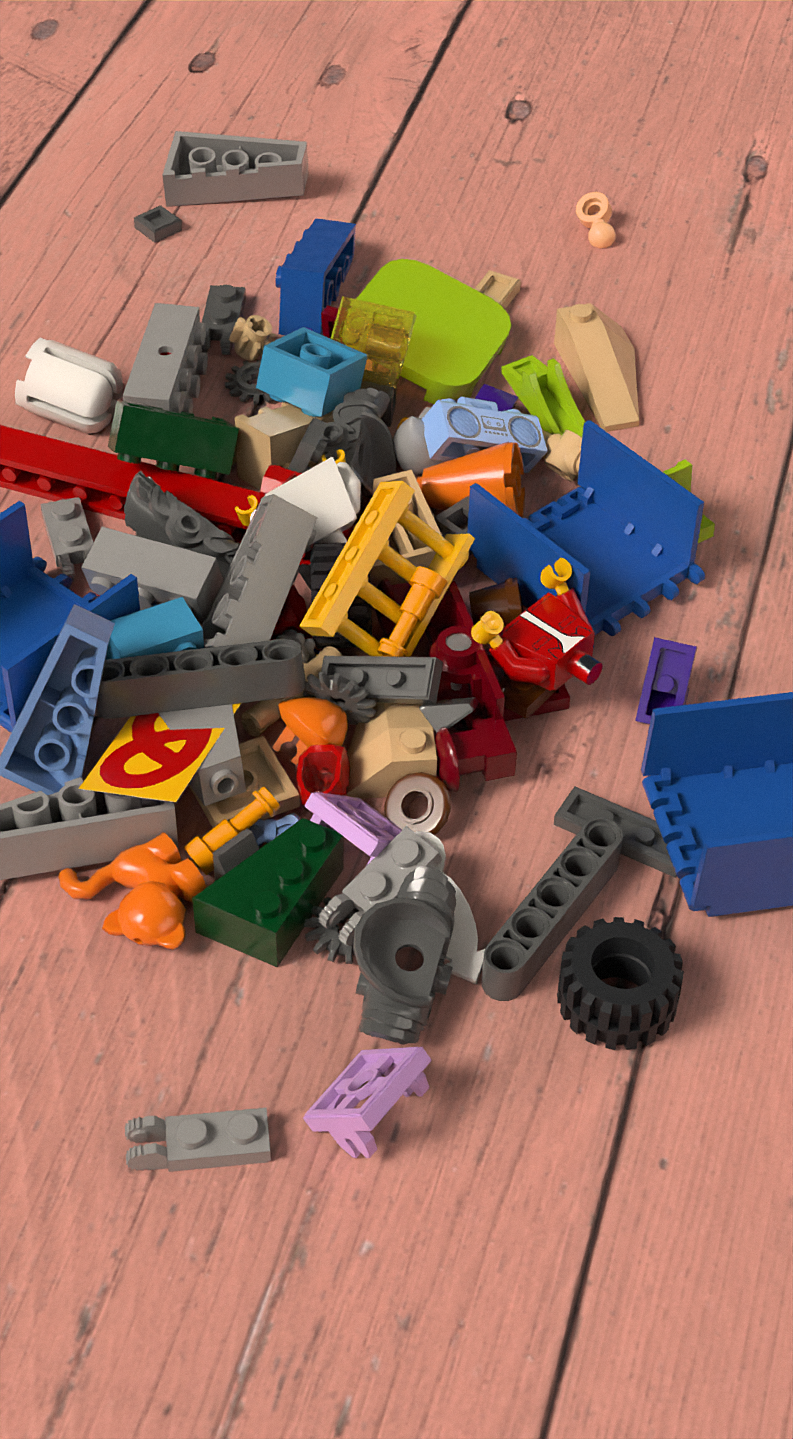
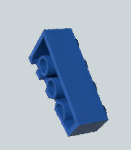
[276,218,356,336]

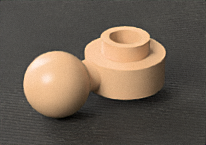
[576,192,616,248]

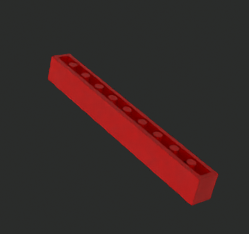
[0,425,353,565]

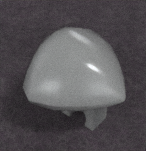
[393,407,446,476]

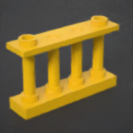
[299,481,475,657]

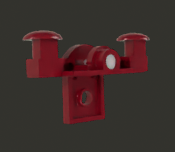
[376,578,571,792]

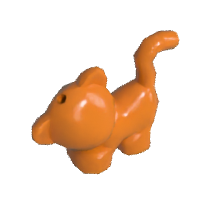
[58,832,207,950]

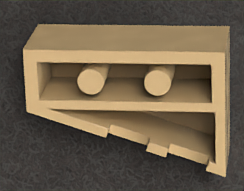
[370,469,442,588]

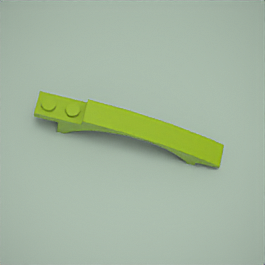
[501,355,715,543]

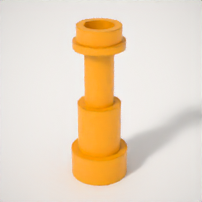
[377,566,447,657]
[183,786,281,875]

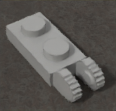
[41,497,93,582]
[318,826,442,946]
[125,1108,271,1172]

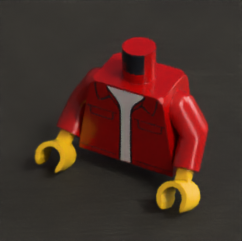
[471,558,603,691]

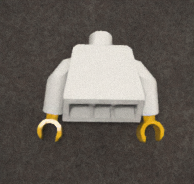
[235,449,361,553]

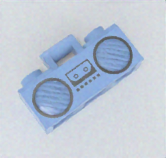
[422,397,548,473]

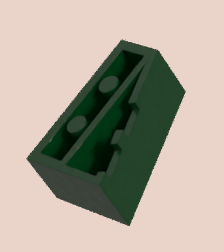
[108,400,239,479]
[192,818,344,968]

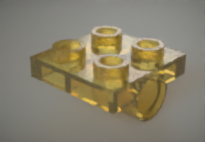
[331,296,416,388]

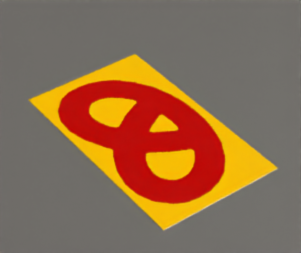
[78,703,241,802]

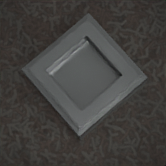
[134,205,182,243]

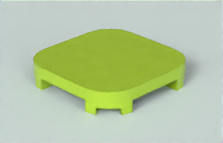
[339,259,511,404]

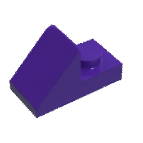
[635,637,697,724]

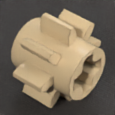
[229,315,277,361]

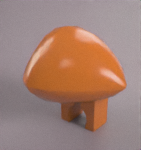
[272,697,348,765]

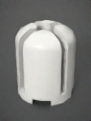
[15,338,123,434]

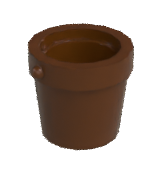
[469,578,524,628]

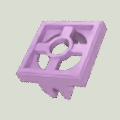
[304,792,402,866]
[303,1047,432,1158]

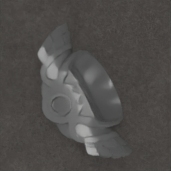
[321,388,397,525]
[124,471,240,579]
[353,867,456,1045]

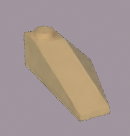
[554,303,639,432]
[346,702,437,799]

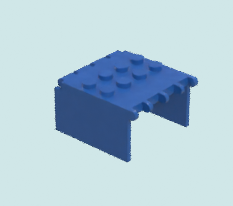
[467,420,705,648]
[0,501,140,733]
[641,692,793,917]

